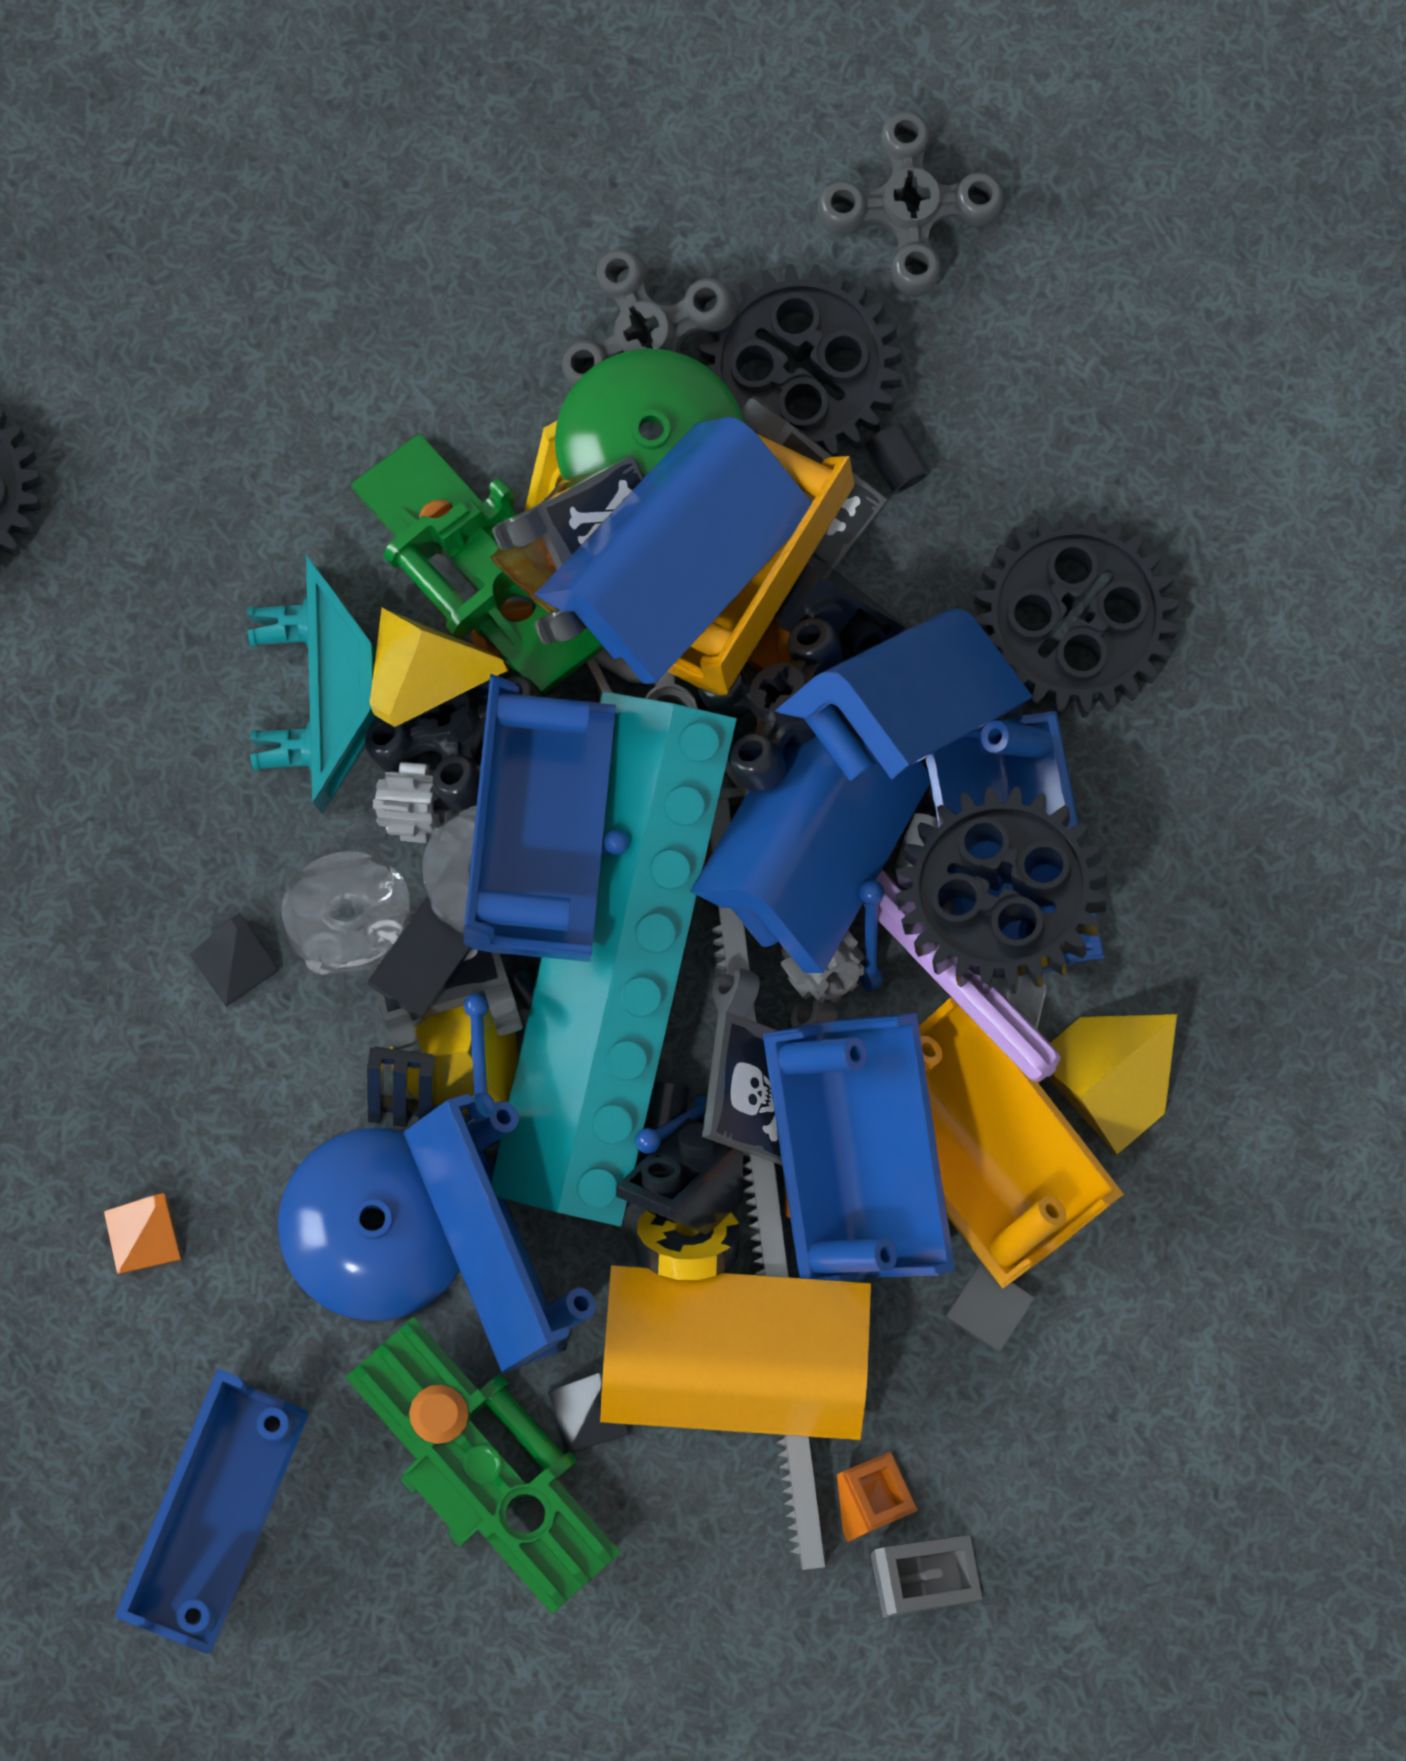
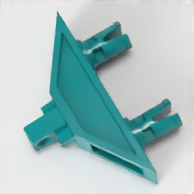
[247,555,379,814]

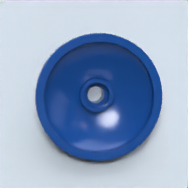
[278,1128,460,1321]

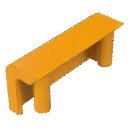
[667,434,855,696]
[919,997,1124,1289]
[600,1266,871,1440]

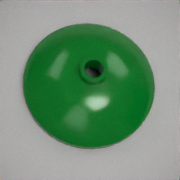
[555,348,743,489]

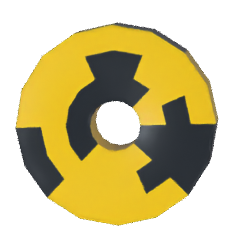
[637,1210,739,1280]

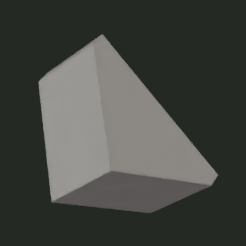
[871,1535,983,1618]

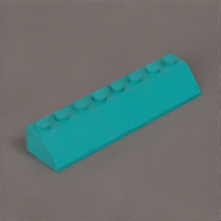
[490,691,737,1227]

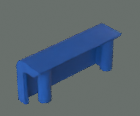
[534,417,812,684]
[775,608,1033,782]
[464,674,616,962]
[926,711,1105,978]
[690,736,930,973]
[763,1013,955,1282]
[404,1093,596,1373]
[114,1368,309,1654]

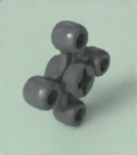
[817,111,1004,297]
[562,249,738,386]

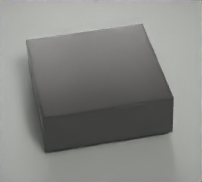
[945,1263,1035,1354]

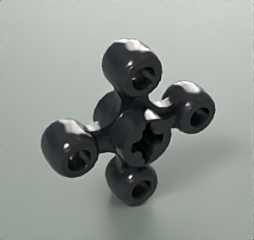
[698,618,865,793]
[365,676,546,813]

